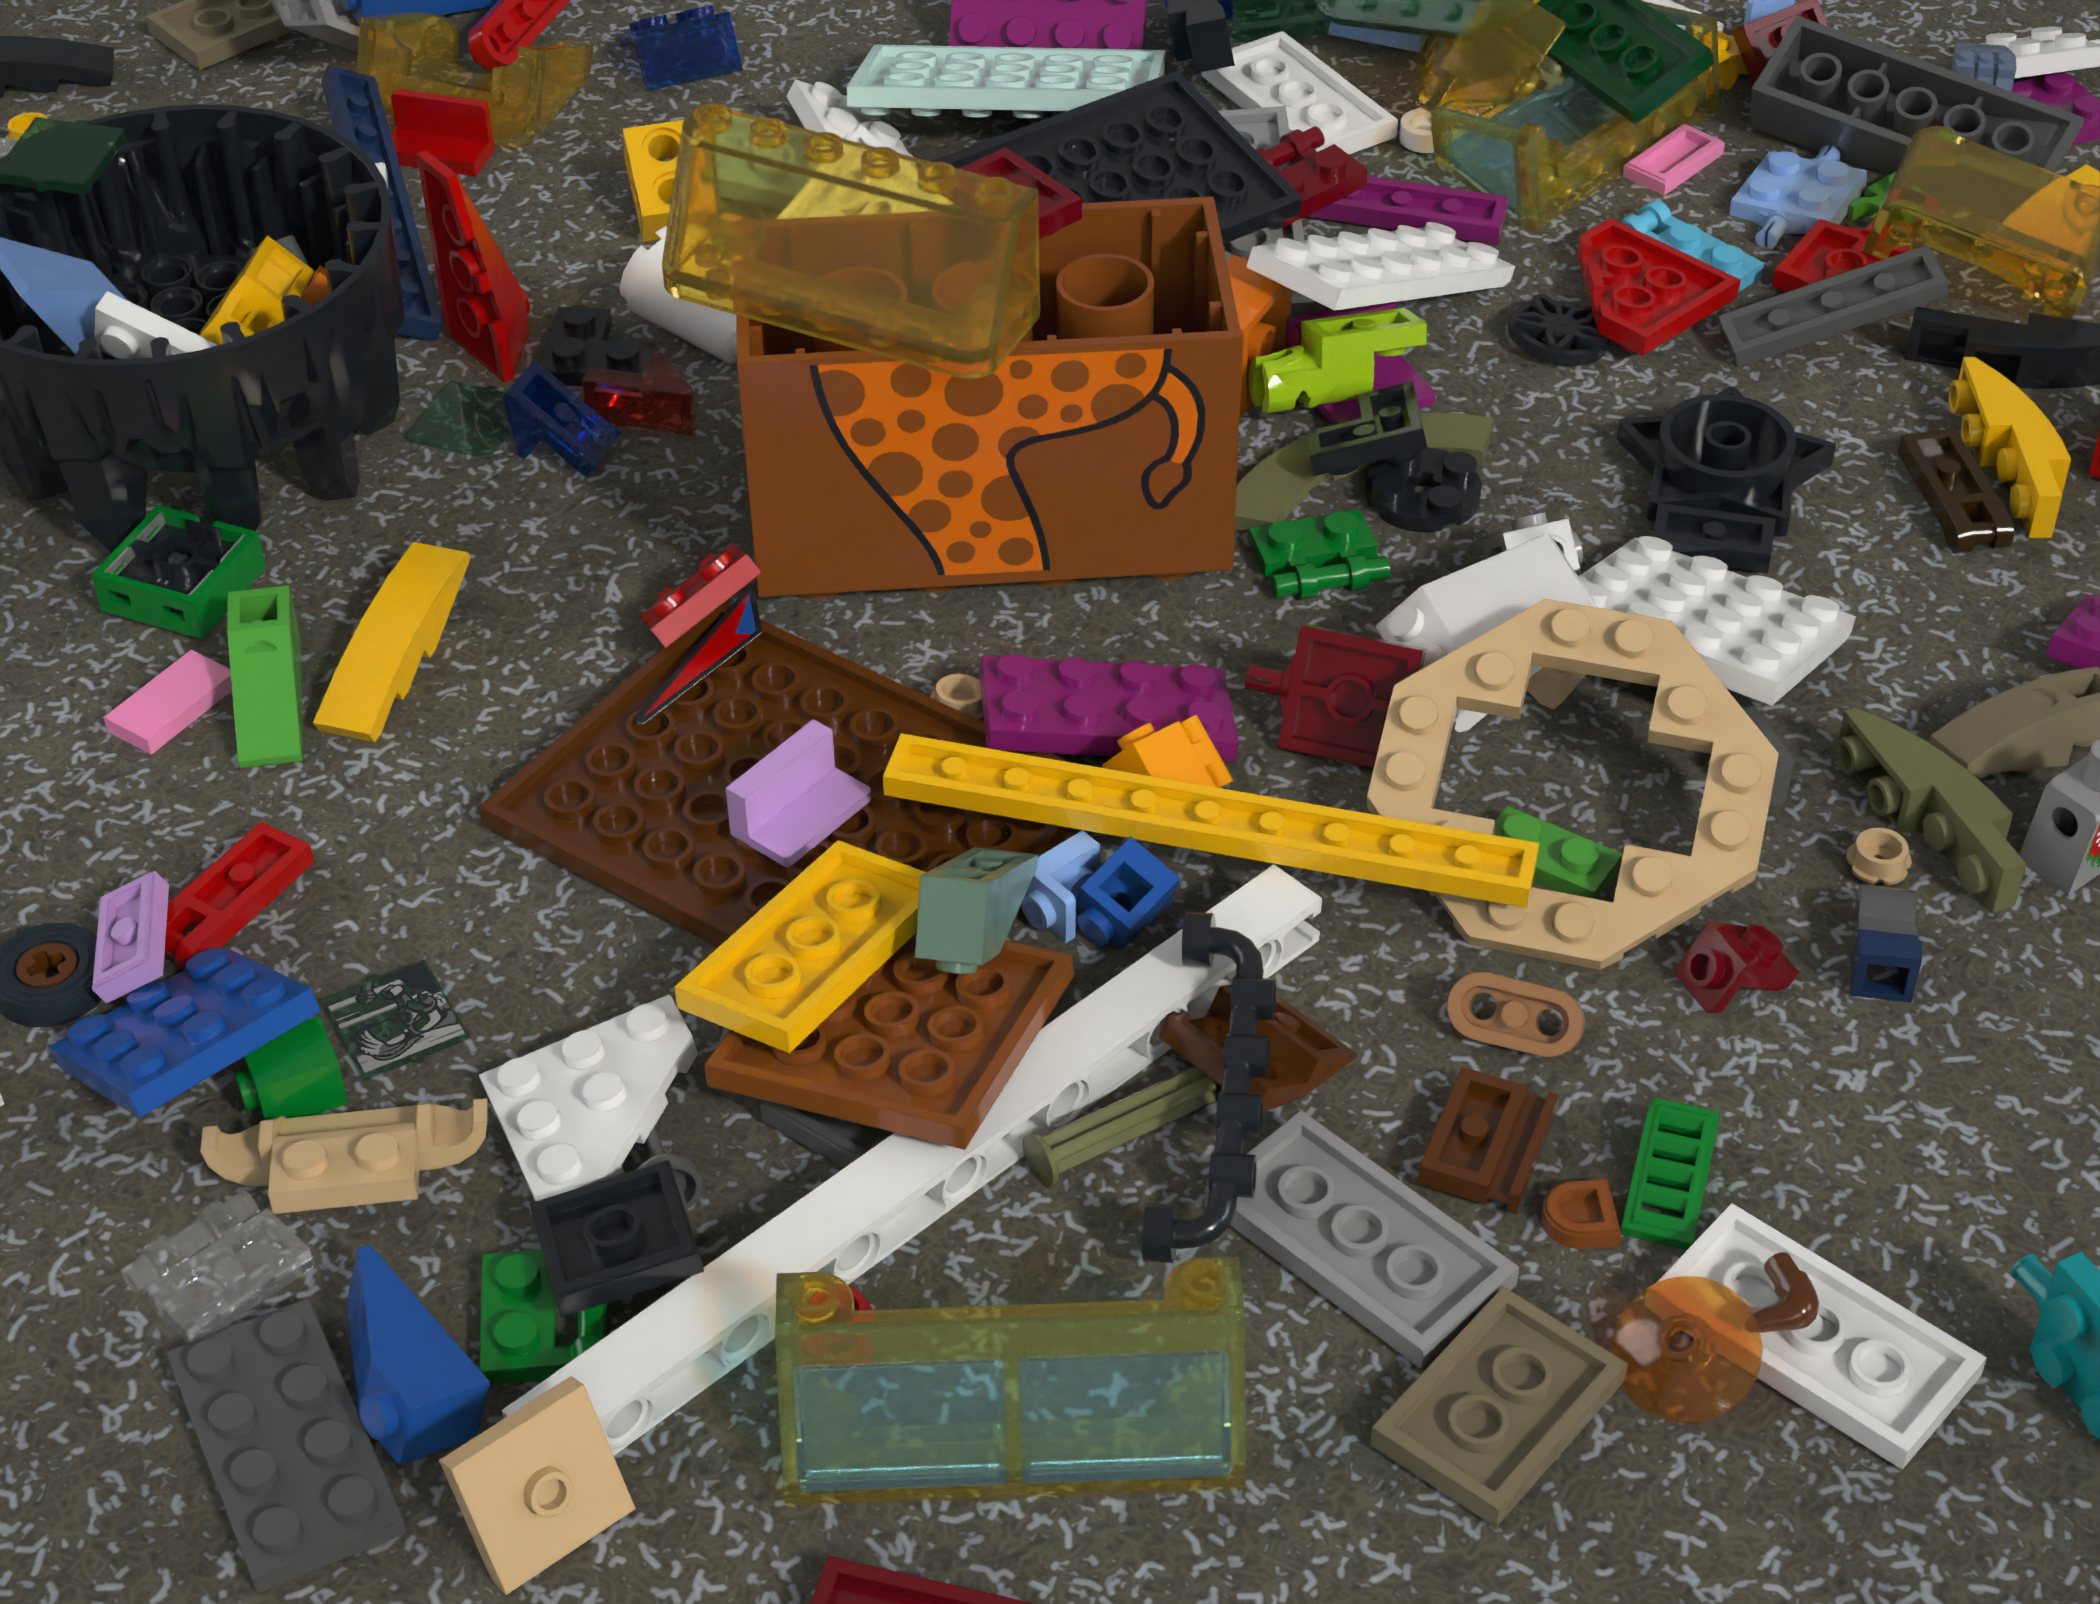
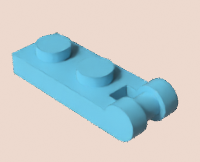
[1619,200,1764,293]

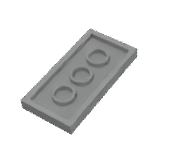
[1204,1110,1519,1369]

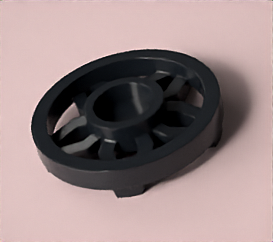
[1508,294,1610,365]

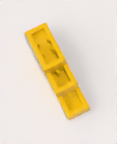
[313,542,471,743]

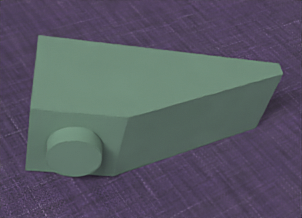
[915,847,1038,974]

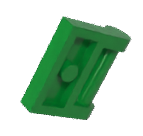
[479,1249,607,1385]

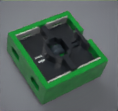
[91,505,266,640]

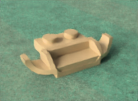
[200,1098,488,1214]

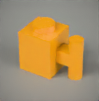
[1102,715,1234,788]

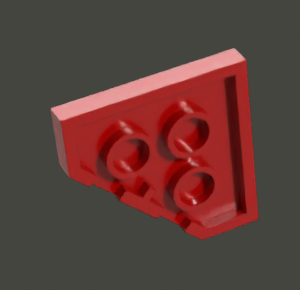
[1576,218,1741,356]

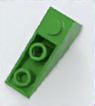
[227,585,303,768]

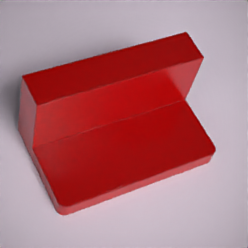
[391,89,495,177]

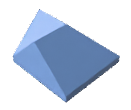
[0,237,127,359]

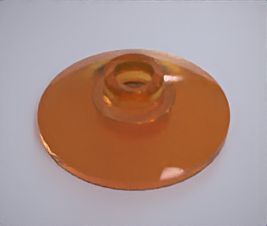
[1611,1276,1763,1424]

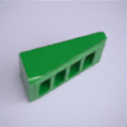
[1621,1098,1720,1250]

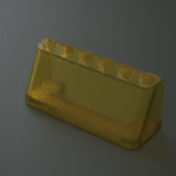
[662,102,1040,379]

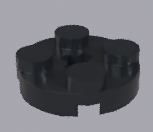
[1366,447,1482,533]

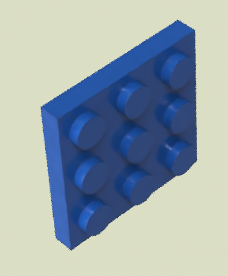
[49,947,321,1118]

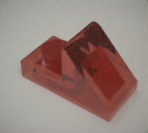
[582,351,696,436]

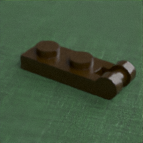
[1898,428,2014,554]

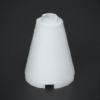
[619,221,737,364]

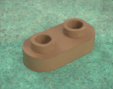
[1447,972,1585,1057]

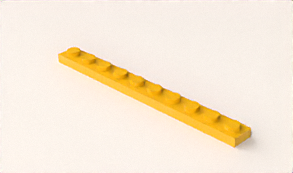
[883,733,1539,908]

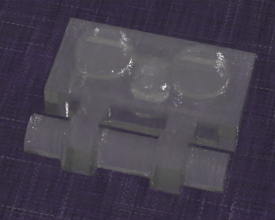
[121,1190,314,1344]

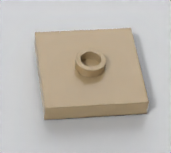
[439,1376,636,1595]

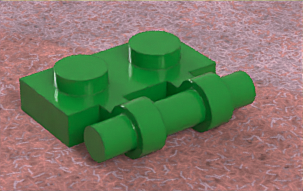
[1248,509,1390,600]

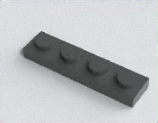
[1718,245,1949,367]

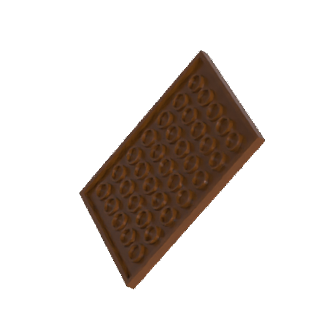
[479,603,1089,947]

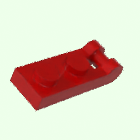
[164,821,314,970]

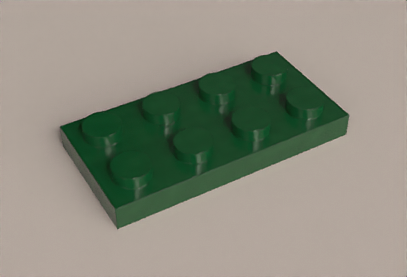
[1511,0,1715,125]

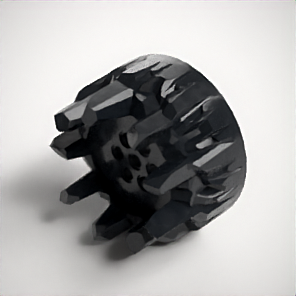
[0,104,405,553]

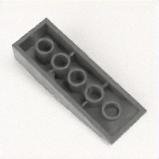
[1749,16,2085,200]

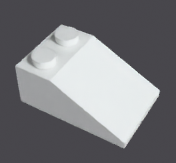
[1376,534,1599,733]

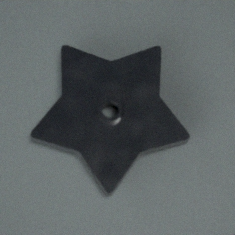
[1617,386,1836,537]

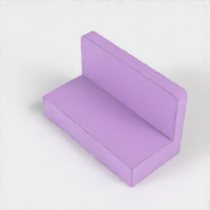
[726,719,871,867]

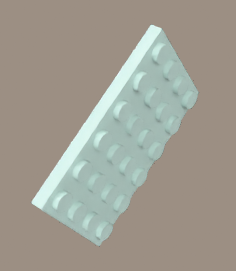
[847,45,1165,118]

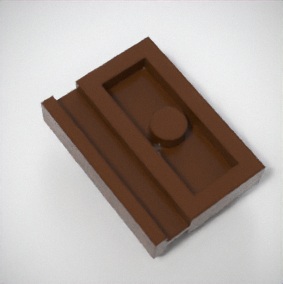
[1418,1067,1559,1214]

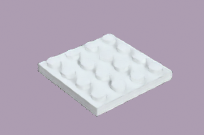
[1578,536,1856,706]

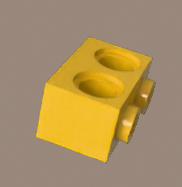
[623,120,713,242]

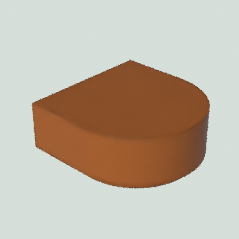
[1541,1179,1621,1249]

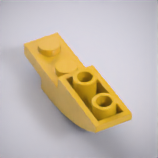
[1949,357,2071,538]

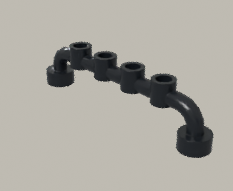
[1142,912,1276,1263]

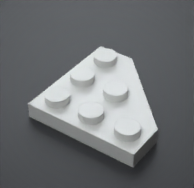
[479,994,698,1202]

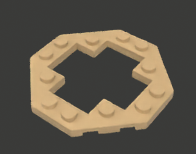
[1367,599,1779,970]

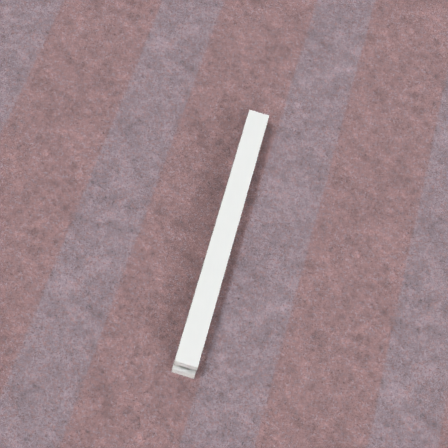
[502,864,1322,1456]

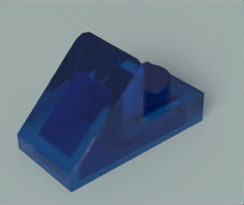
[502,360,621,476]

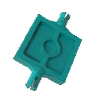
[2010,1251,2100,1440]

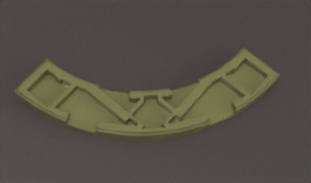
[1235,412,1495,532]

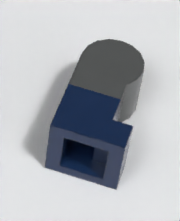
[1850,884,1922,1003]

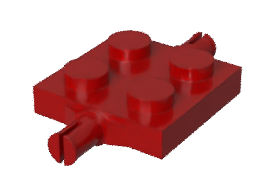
[1772,214,1912,292]

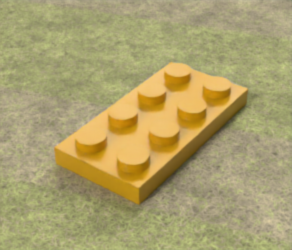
[674,840,926,1054]

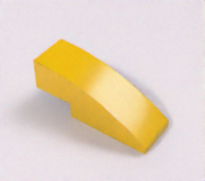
[199,235,315,345]

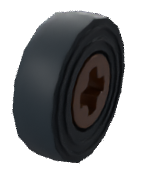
[0,923,102,1027]

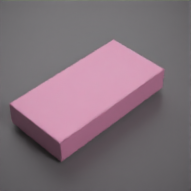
[1622,124,1725,195]
[103,650,232,755]

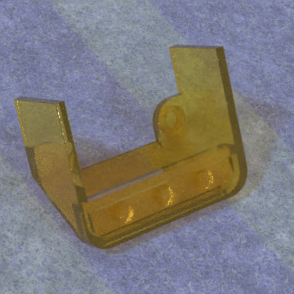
[1413,0,1566,114]

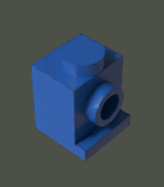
[1076,837,1181,949]

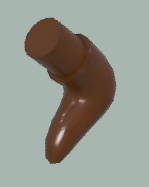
[1743,1252,1820,1334]

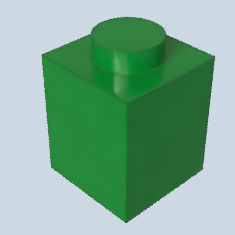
[234,1015,348,1120]

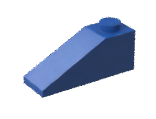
[346,1245,490,1465]

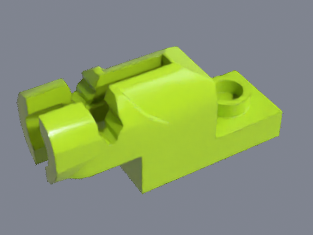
[1249,307,1427,413]

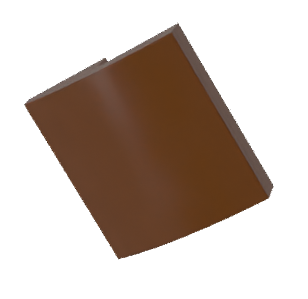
[1158,985,1357,1111]

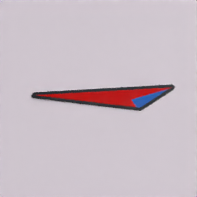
[635,589,762,724]

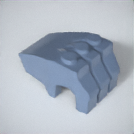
[1950,42,2017,92]

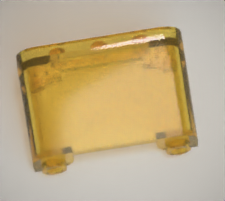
[356,11,594,148]
[1862,126,2100,319]

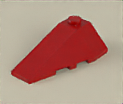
[416,150,530,383]

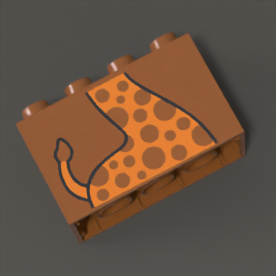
[735,197,1242,599]

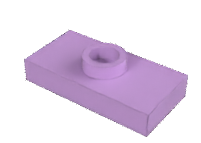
[92,871,169,1003]

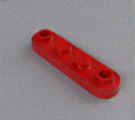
[468,0,570,72]

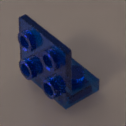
[618,5,743,91]

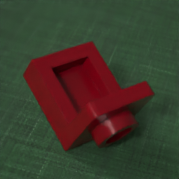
[1675,921,1799,1013]

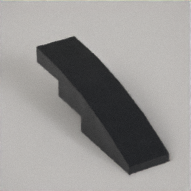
[0,36,114,98]

